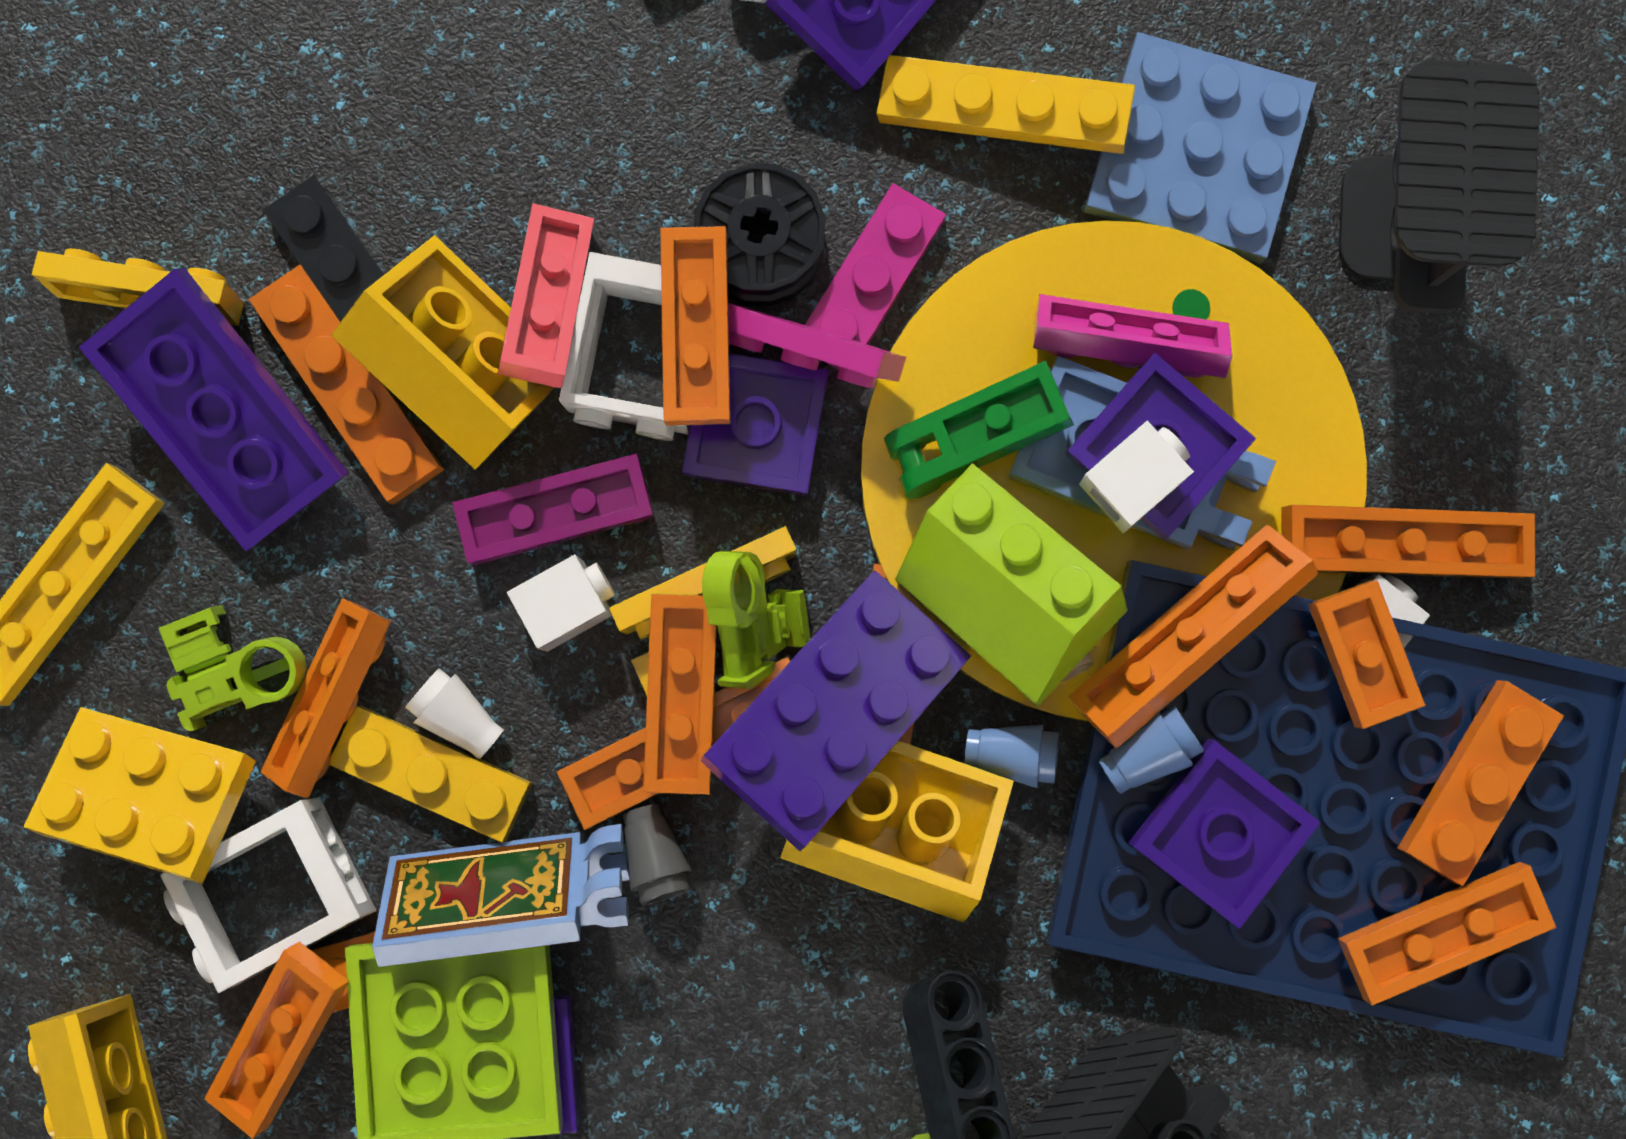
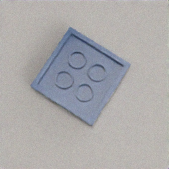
[1083,32,1317,264]

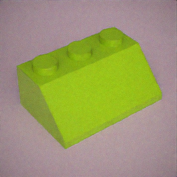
[895,463,1128,707]

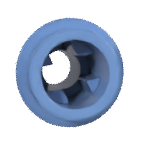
[1099,705,1204,794]
[965,724,1060,788]

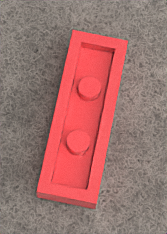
[497,203,594,388]

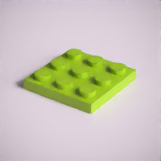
[345,943,563,1139]

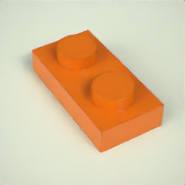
[1308,580,1425,729]

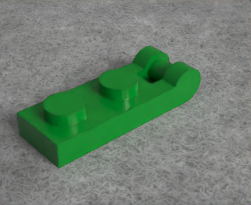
[884,361,1074,499]

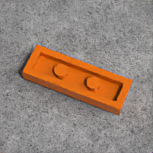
[660,226,731,426]
[643,594,716,795]
[261,598,391,799]
[1397,680,1564,886]
[1338,862,1557,1006]
[204,941,349,1139]

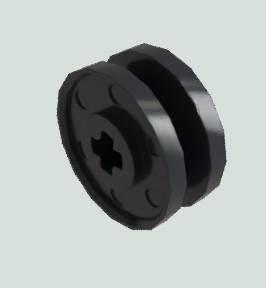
[694,163,825,306]

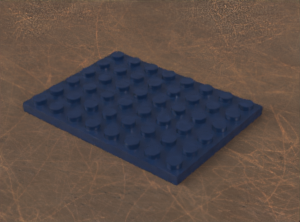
[1046,560,1626,1058]

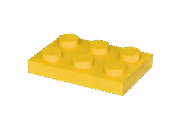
[23,707,256,884]

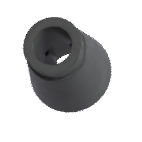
[622,804,693,905]

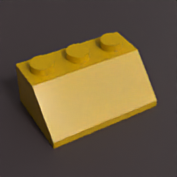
[331,235,555,470]
[780,741,1014,923]
[28,994,168,1139]

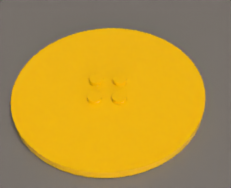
[860,221,1367,721]

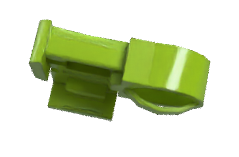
[702,551,811,689]
[158,605,307,731]

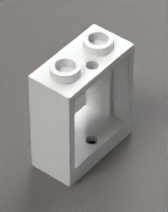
[559,252,690,441]
[160,798,377,993]

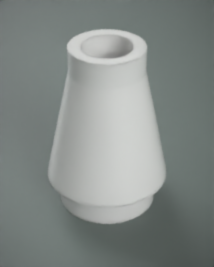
[405,668,504,759]

